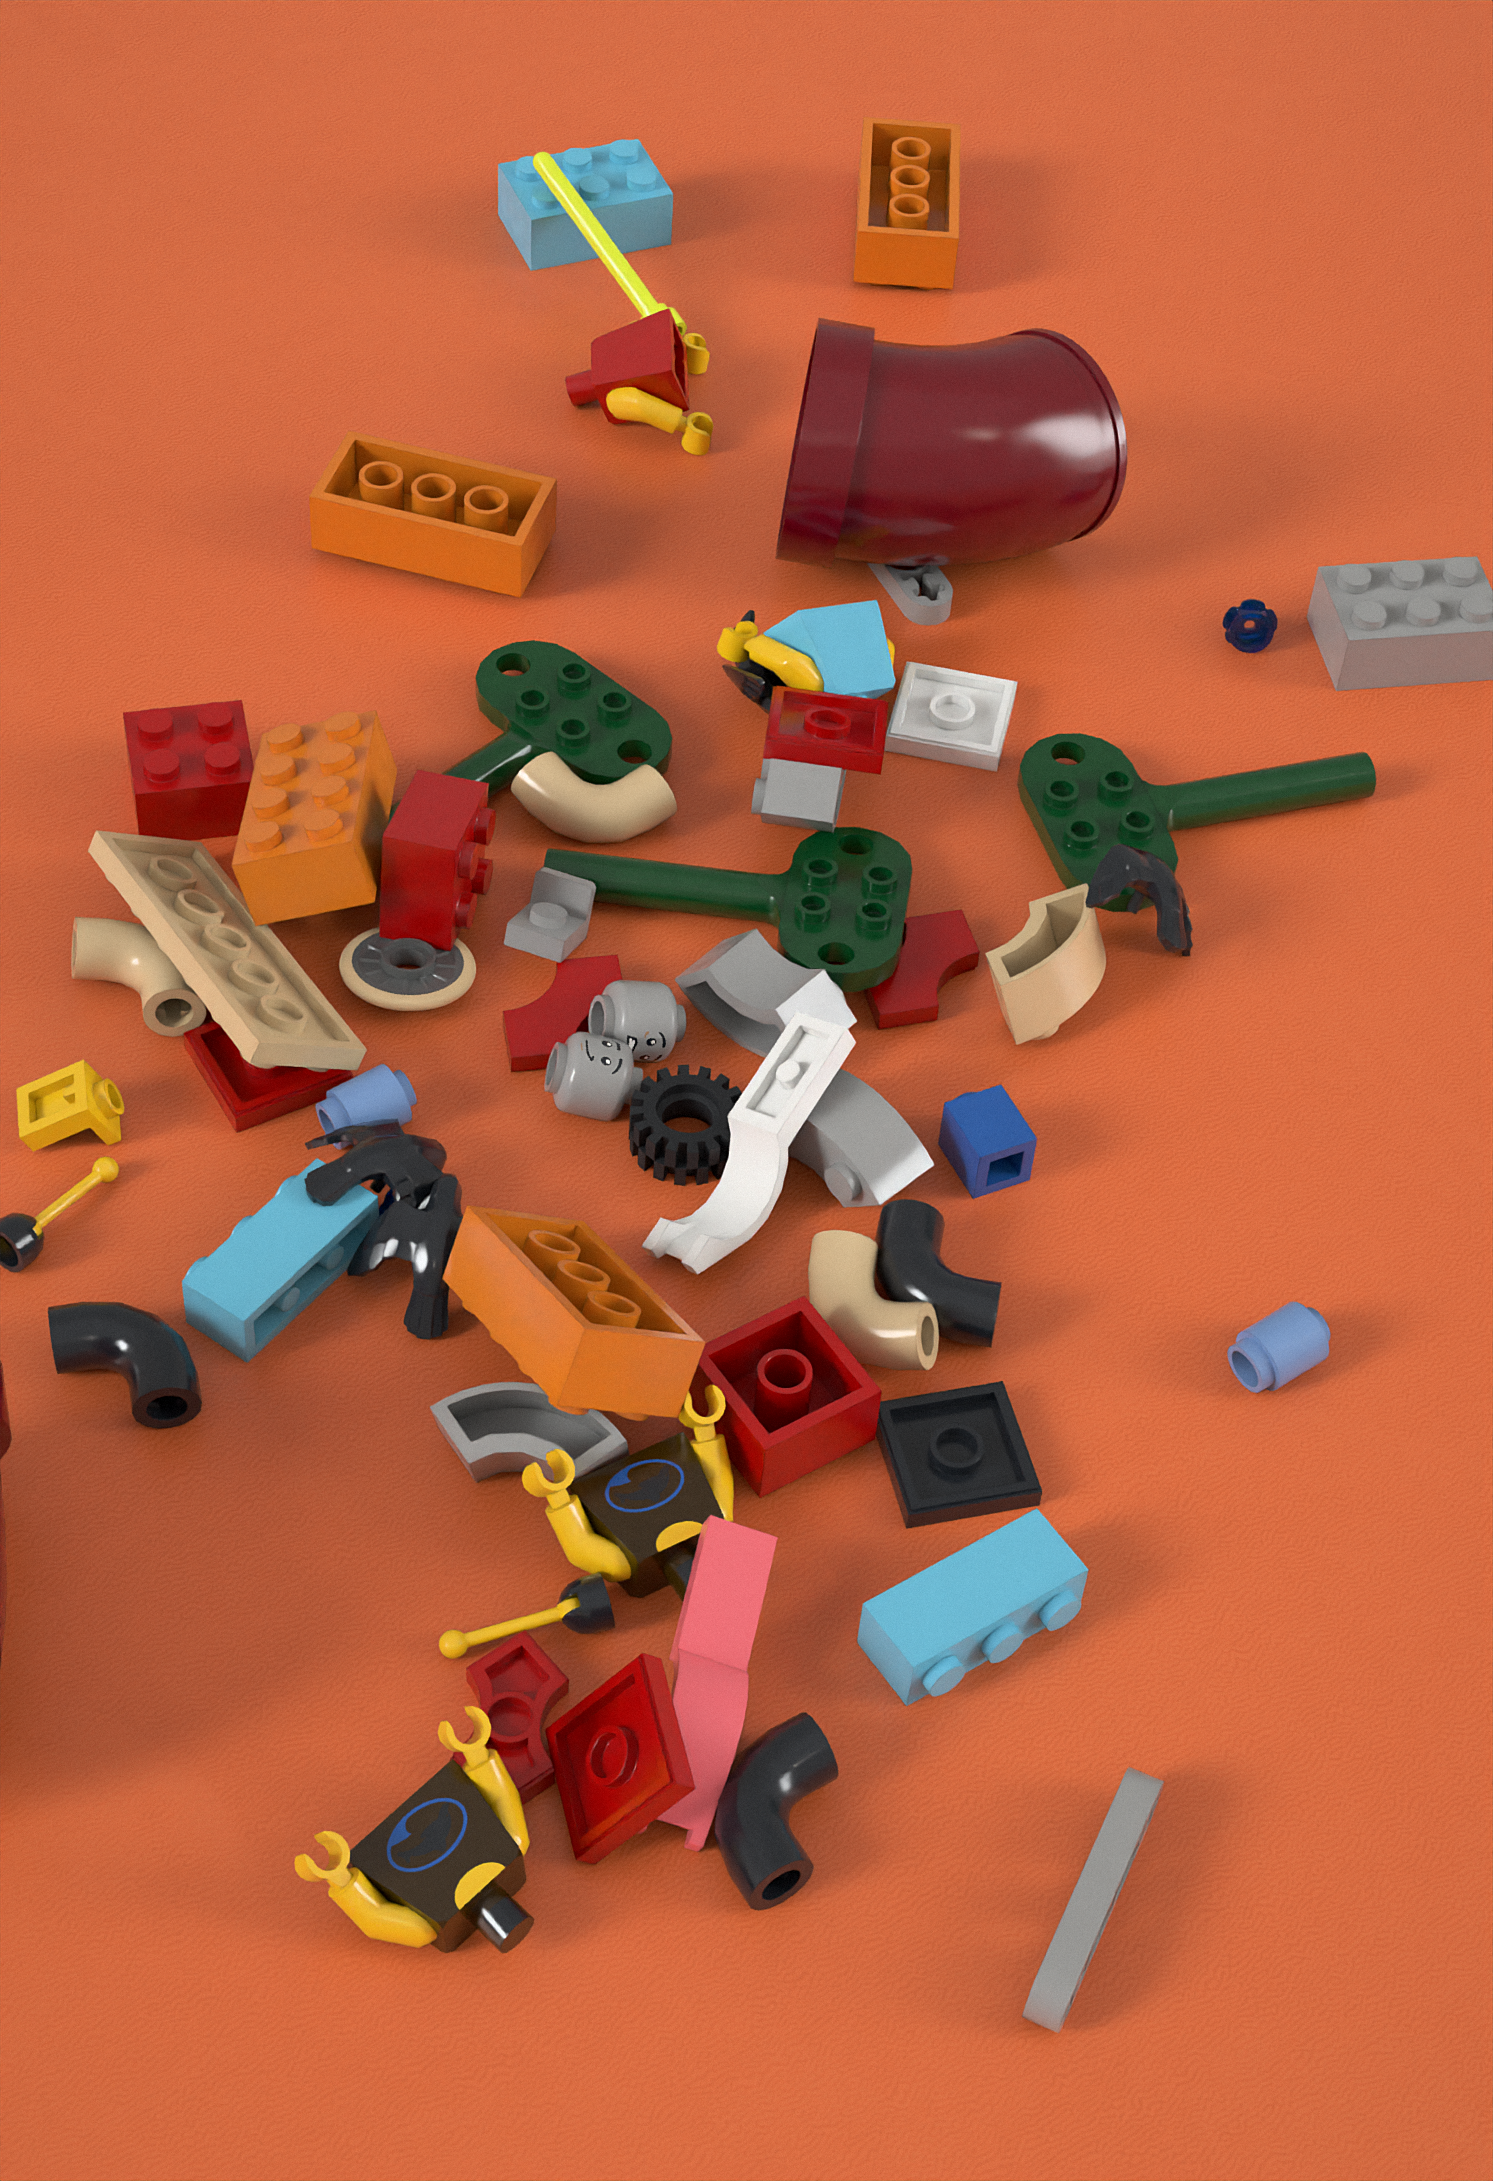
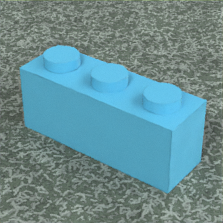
[182,1158,379,1363]
[857,1508,1089,1706]

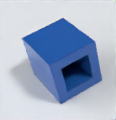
[938,1085,1037,1199]

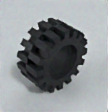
[629,1065,742,1186]

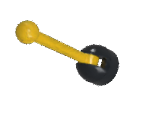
[0,1157,119,1272]
[439,1572,615,1659]

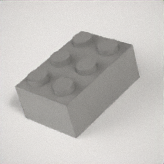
[1307,556,1493,691]

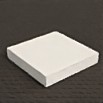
[884,661,1018,772]

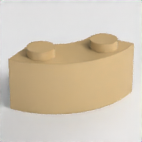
[985,883,1106,1045]

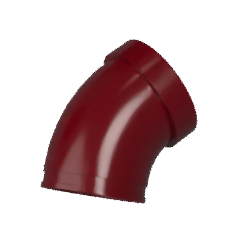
[775,318,1127,569]

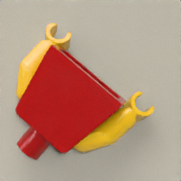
[565,308,714,456]

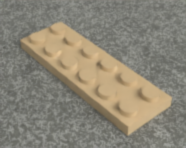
[88,830,367,1072]

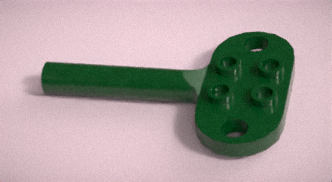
[380,640,672,869]
[1017,733,1376,912]
[543,827,912,992]

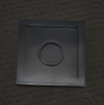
[876,1381,1042,1529]

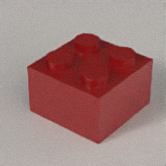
[123,700,254,841]
[379,770,496,952]
[688,1295,882,1498]

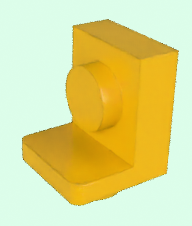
[16,1059,124,1152]

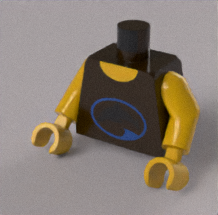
[522,1385,734,1602]
[294,1706,534,1953]

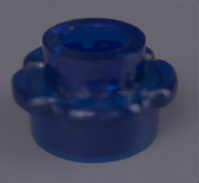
[1222,599,1278,653]

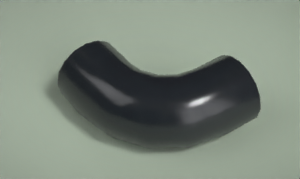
[875,1199,1002,1348]
[48,1302,202,1429]
[714,1712,839,1911]

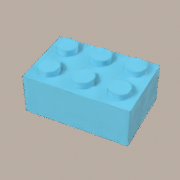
[498,139,673,271]

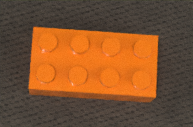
[853,117,961,290]
[309,430,557,598]
[231,710,397,926]
[442,1205,706,1421]

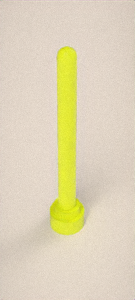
[533,152,687,337]

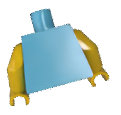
[717,600,896,699]

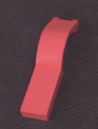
[638,1515,778,1852]

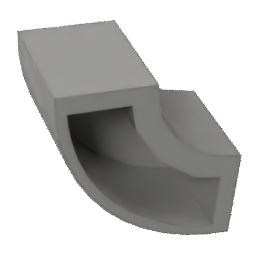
[751,758,846,833]
[674,929,857,1058]
[788,1068,934,1208]
[430,1382,629,1483]

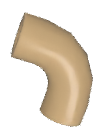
[511,752,677,843]
[71,917,206,1037]
[808,1230,939,1370]

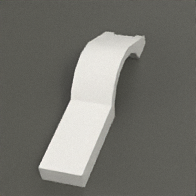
[642,1011,856,1275]

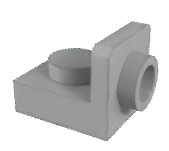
[504,867,596,963]

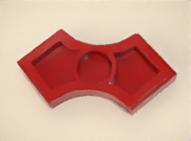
[863,909,980,1030]
[503,954,623,1072]
[450,1630,569,1805]

